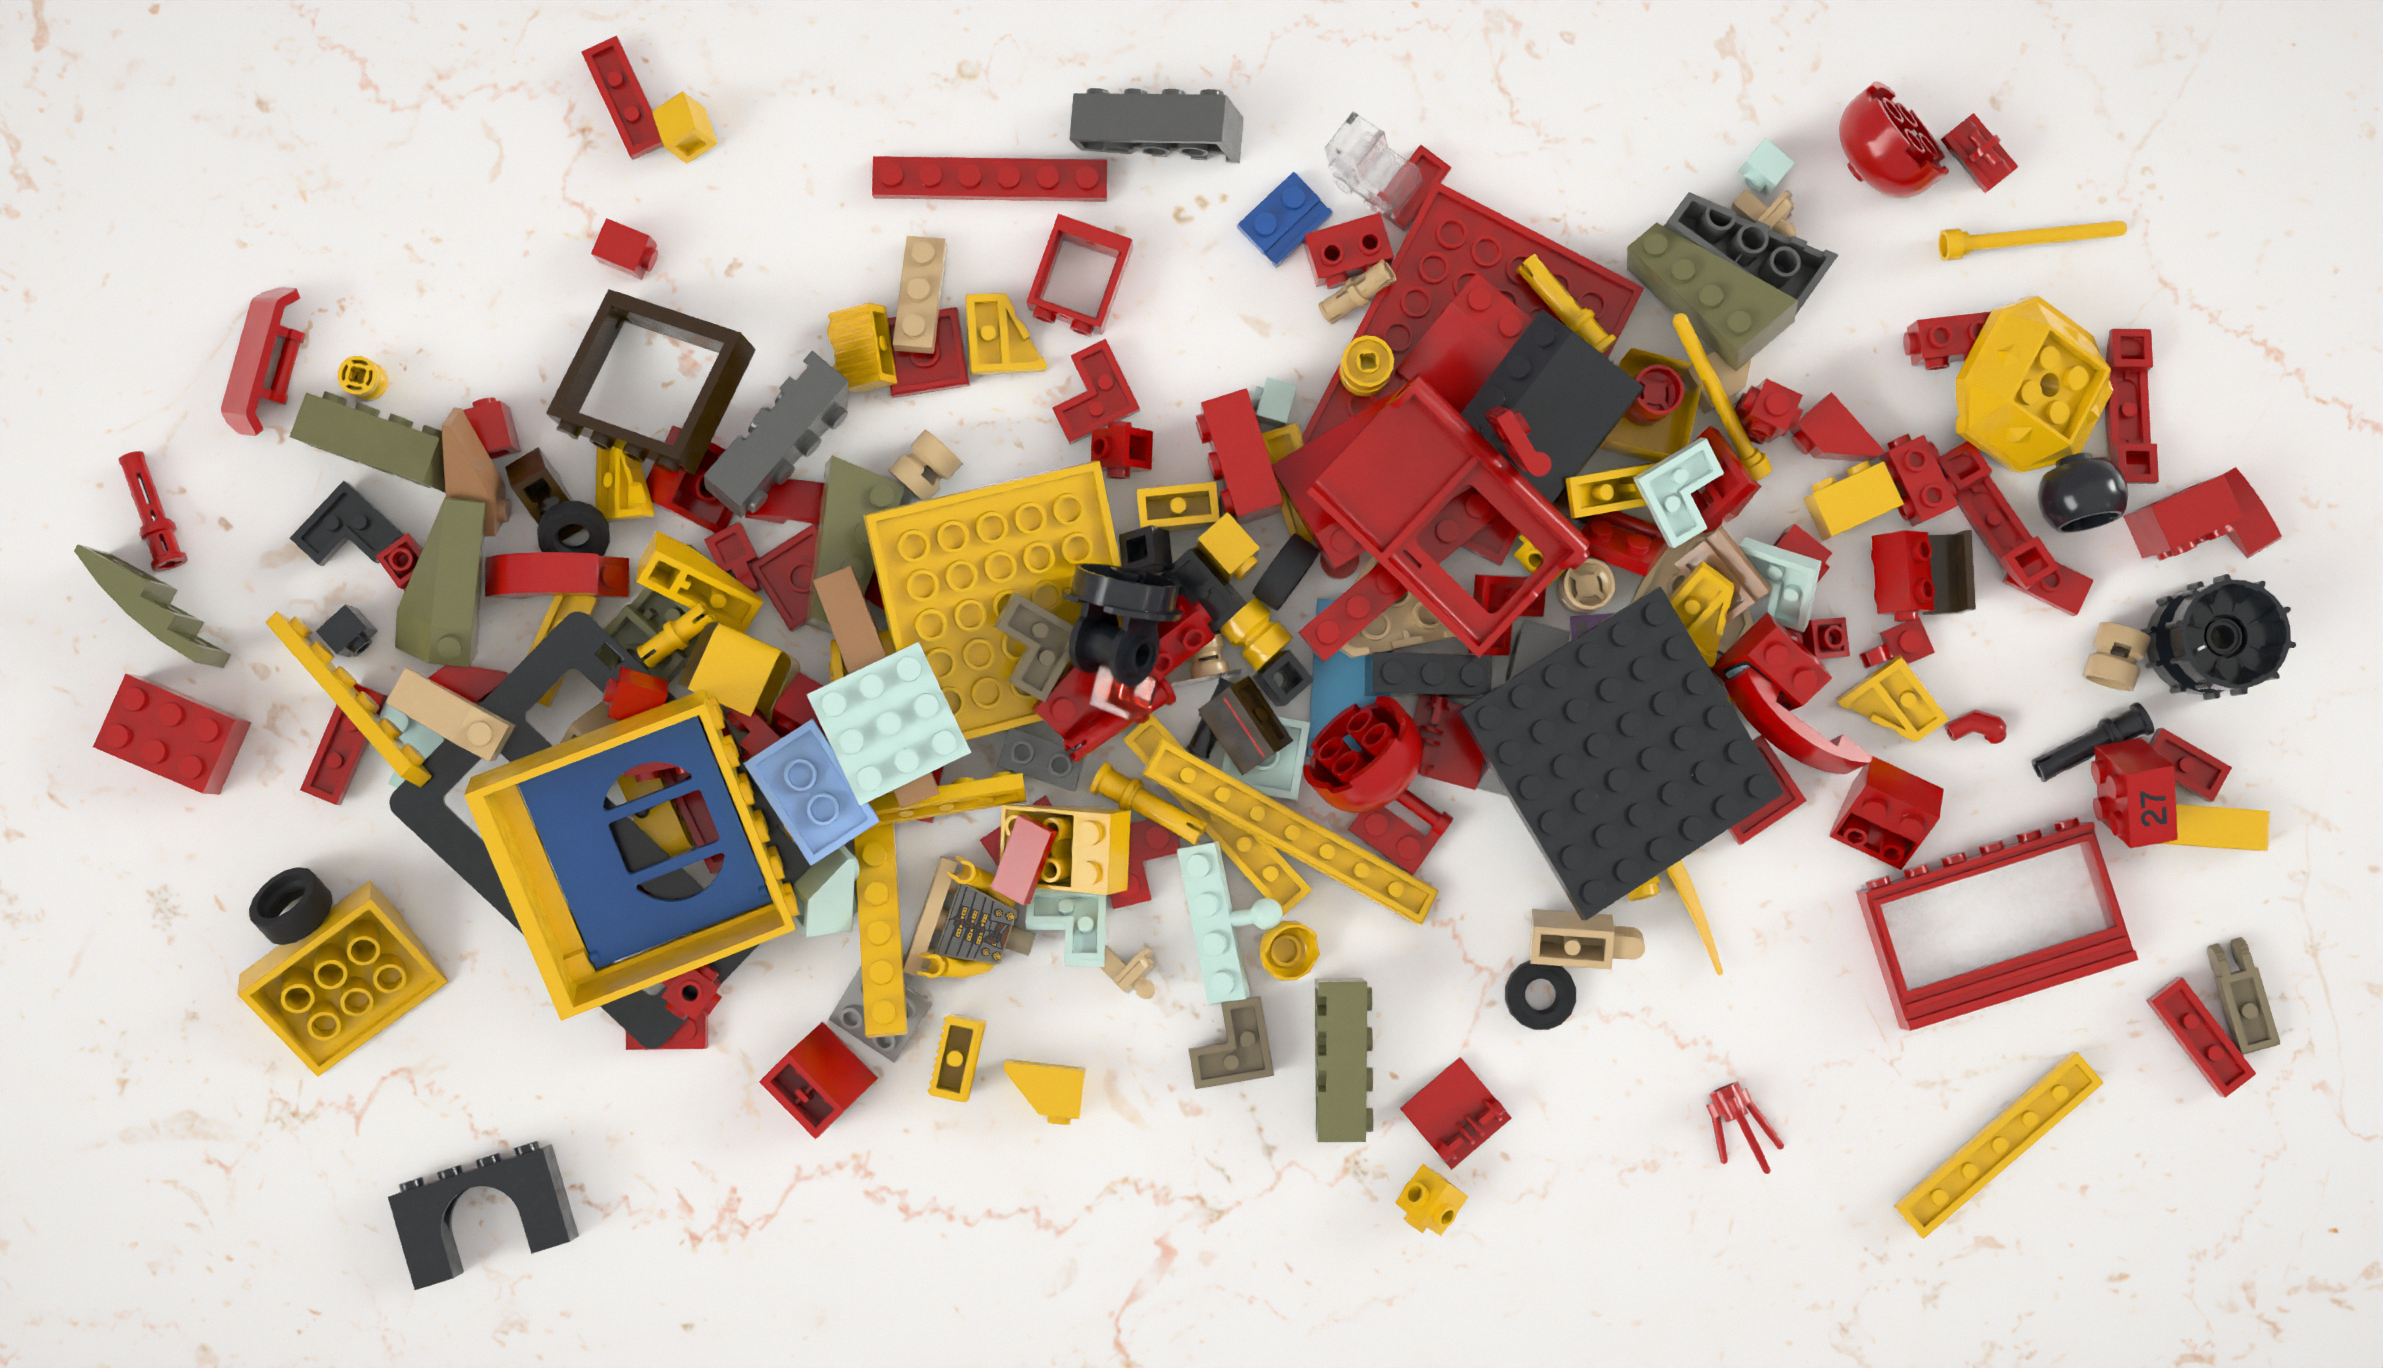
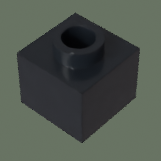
[1119,525,1173,574]
[315,604,378,657]
[1252,650,1314,707]

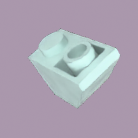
[794,845,859,937]

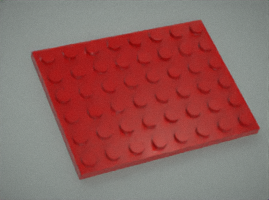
[1302,180,1644,566]

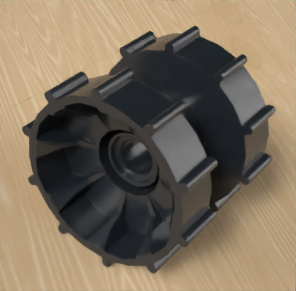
[2140,574,2296,700]

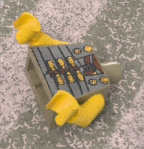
[917,856,1036,979]

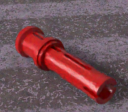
[118,451,188,572]
[1063,678,1176,763]

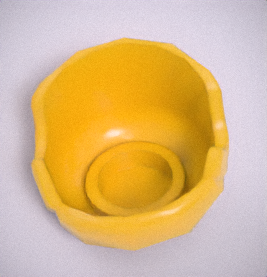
[1259,921,1320,981]

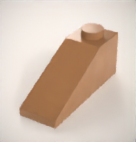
[442,407,511,537]

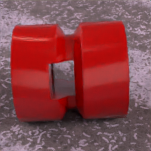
[1624,364,1685,427]

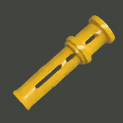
[1516,254,1617,354]
[1089,761,1208,845]

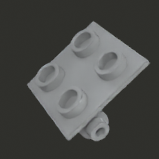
[829,966,932,1063]

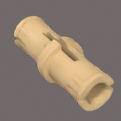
[1318,260,1396,324]

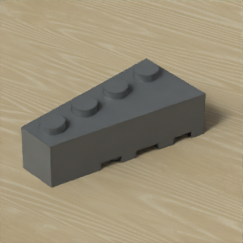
[1663,192,1839,315]

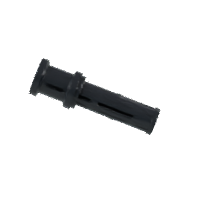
[2031,702,2154,782]

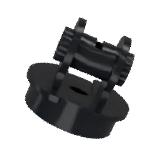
[1062,563,1183,687]

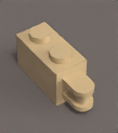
[1529,909,1645,970]

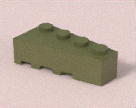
[1627,222,1798,371]
[289,391,446,494]
[806,455,906,634]
[1314,978,1373,1142]

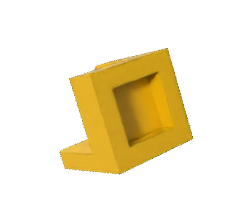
[653,91,718,164]

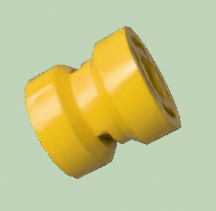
[338,356,388,401]

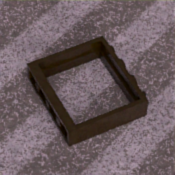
[546,289,756,475]

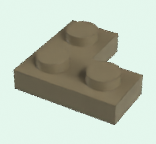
[993,591,1074,702]
[1189,996,1274,1089]

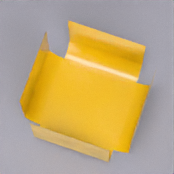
[1599,348,1704,462]
[678,622,800,725]

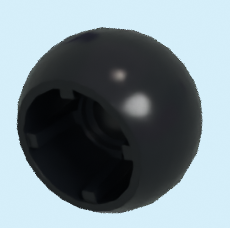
[2038,453,2129,533]

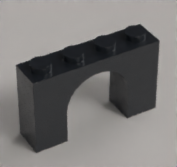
[388,1141,579,1290]

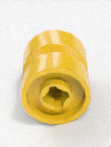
[1339,335,1394,396]
[1219,597,1294,672]

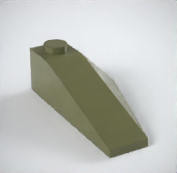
[395,497,486,667]

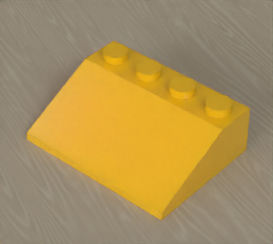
[238,880,448,1077]

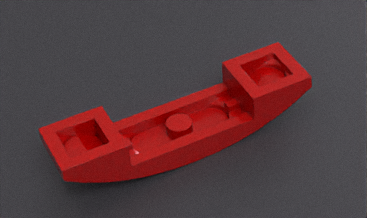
[2105,329,2159,484]
[1938,441,2060,590]
[1724,667,1873,774]

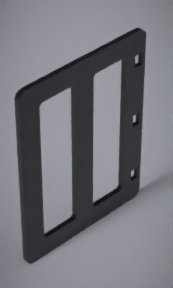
[389,612,811,1049]

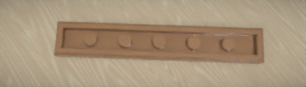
[813,566,940,808]

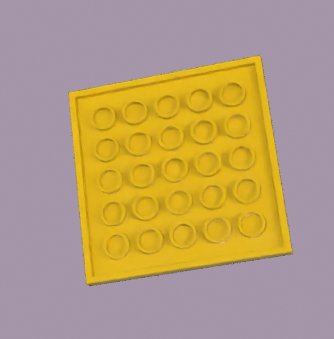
[863,460,1146,740]

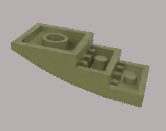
[74,544,231,668]
[596,545,724,684]

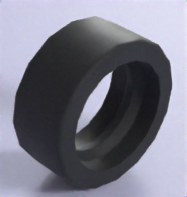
[1252,533,1320,611]
[249,867,333,945]

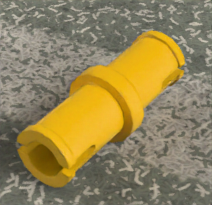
[637,601,716,668]

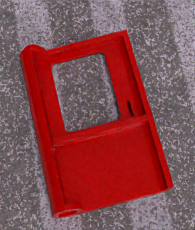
[1307,373,1590,658]

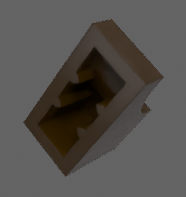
[505,447,584,541]

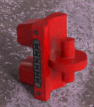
[1940,113,2018,194]

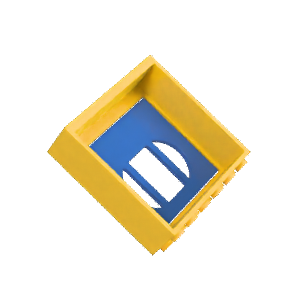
[464,689,800,1021]

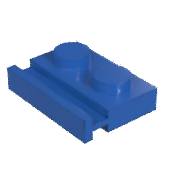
[1237,171,1333,268]

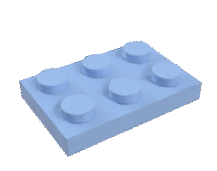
[743,718,880,866]

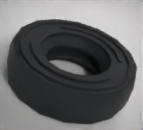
[537,501,610,556]
[1505,960,1576,1030]

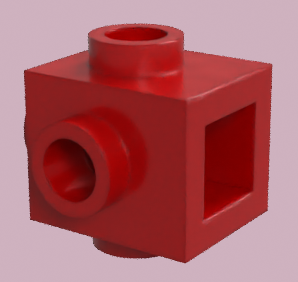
[1091,421,1153,479]
[661,964,722,1021]

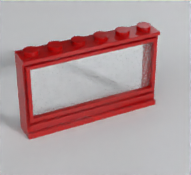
[1856,817,2139,1031]

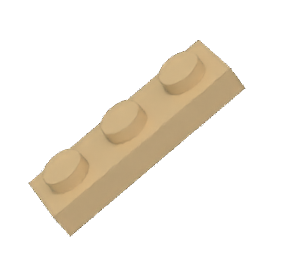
[893,236,947,354]
[904,856,961,977]

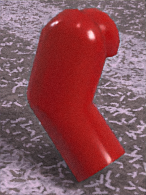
[1944,710,2007,744]

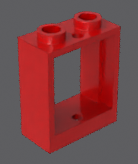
[1026,213,1133,337]

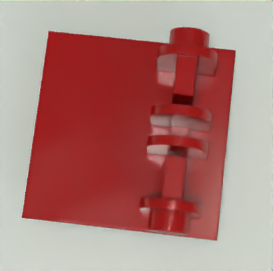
[1413,695,1484,790]
[1400,1057,1512,1170]

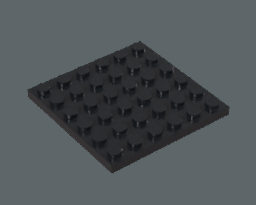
[1457,586,1784,920]

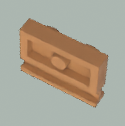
[1674,526,1772,625]

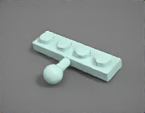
[1177,840,1283,1005]

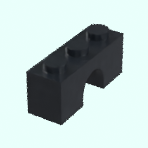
[1364,652,1491,699]

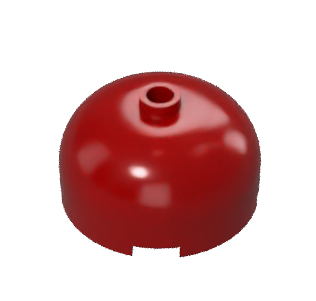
[1839,81,1949,198]
[1303,696,1423,813]

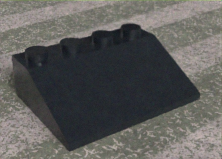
[1461,309,1645,505]

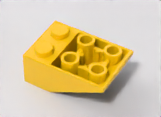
[1000,804,1131,895]

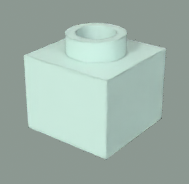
[1738,137,1796,196]
[1252,377,1297,428]

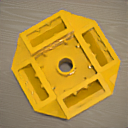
[1956,296,2113,473]

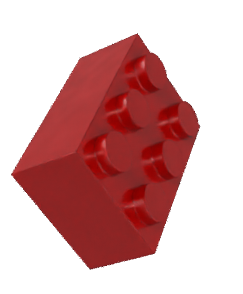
[1196,388,1283,525]
[93,673,252,795]

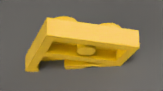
[965,293,1047,375]
[595,447,654,522]
[1668,561,1734,668]
[1837,655,1949,743]

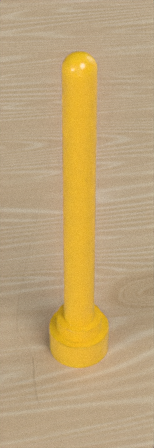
[1938,221,2127,261]
[1672,313,1772,482]

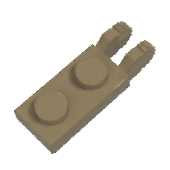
[2207,937,2281,1055]

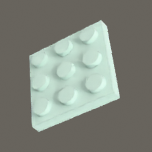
[806,642,971,806]

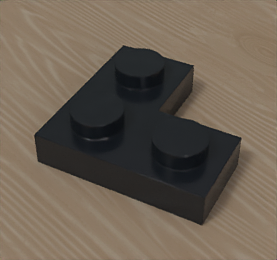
[289,481,405,566]

